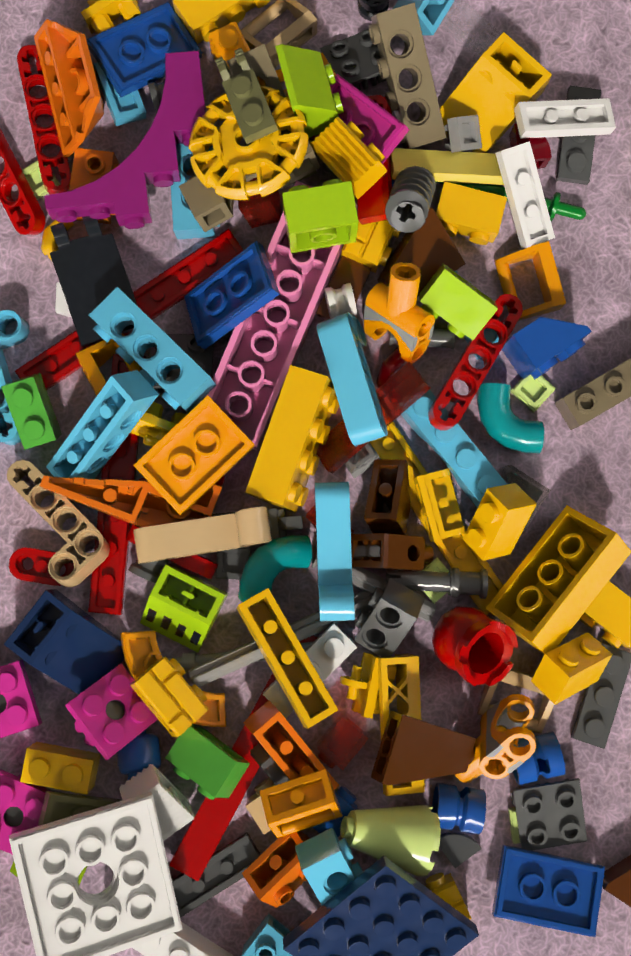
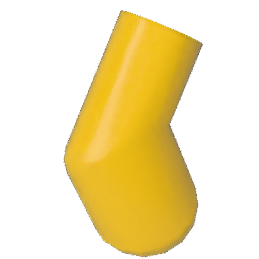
[41,219,74,260]

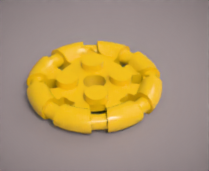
[189,85,309,200]

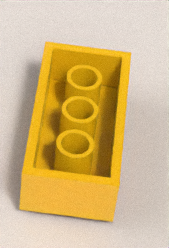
[245,365,339,513]
[485,505,631,654]

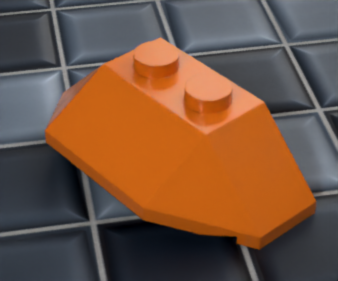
[34,19,104,157]

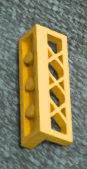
[378,653,425,796]

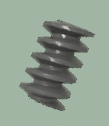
[385,166,436,233]

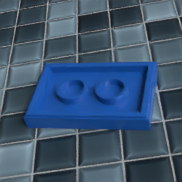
[86,2,203,97]
[184,241,280,349]
[492,845,605,937]

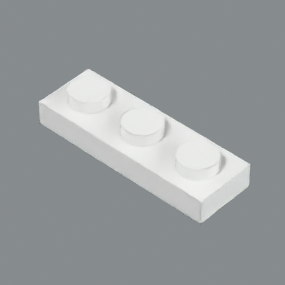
[514,98,616,139]
[495,141,555,249]
[263,622,357,718]

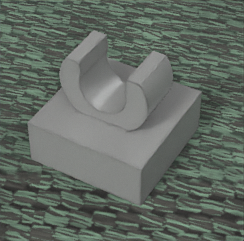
[444,115,482,153]

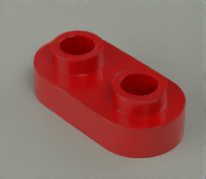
[9,547,74,586]

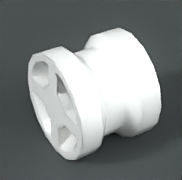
[324,283,357,319]

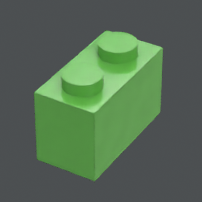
[1,373,62,450]
[165,724,250,800]

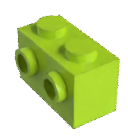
[419,263,498,340]

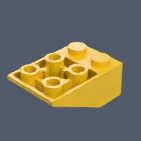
[440,32,552,153]

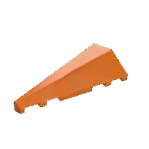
[39,475,222,528]

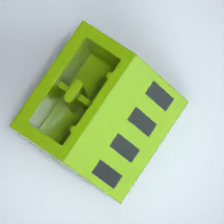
[140,564,229,653]

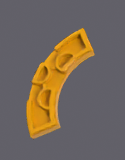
[120,630,226,727]

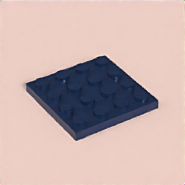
[282,855,479,956]

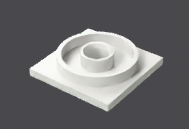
[9,792,183,956]

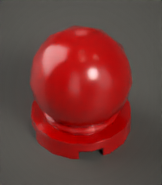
[432,607,518,686]

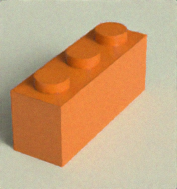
[243,700,339,790]

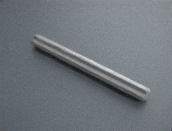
[189,590,371,687]

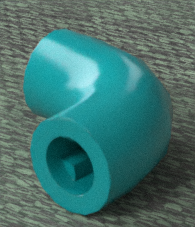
[478,383,544,454]
[238,535,312,602]

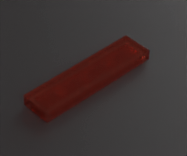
[316,362,431,474]

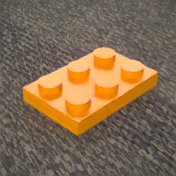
[133,395,255,515]

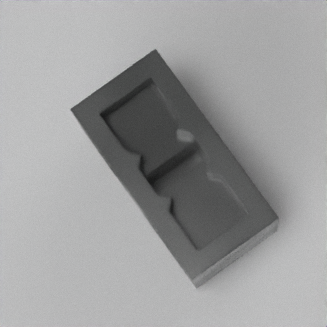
[354,578,425,657]

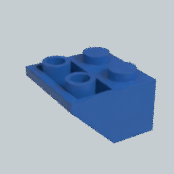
[502,317,592,380]

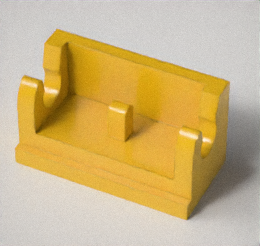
[413,469,466,542]

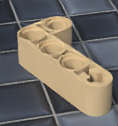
[7,460,110,588]
[133,506,272,564]

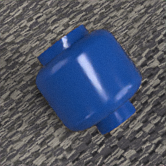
[117,730,162,780]

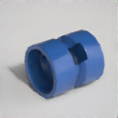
[513,731,566,786]
[431,783,486,834]

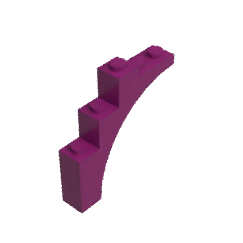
[44,50,206,229]

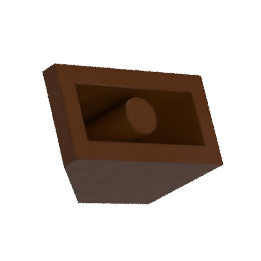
[364,459,410,535]

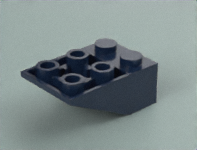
[4,589,125,694]

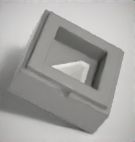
[335,440,380,478]

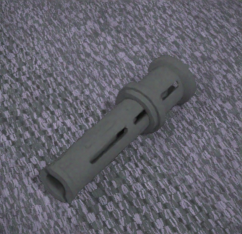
[385,568,488,599]

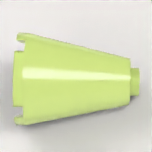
[340,805,441,876]

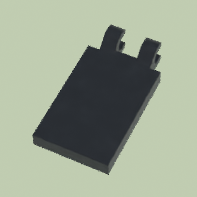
[50,216,138,347]

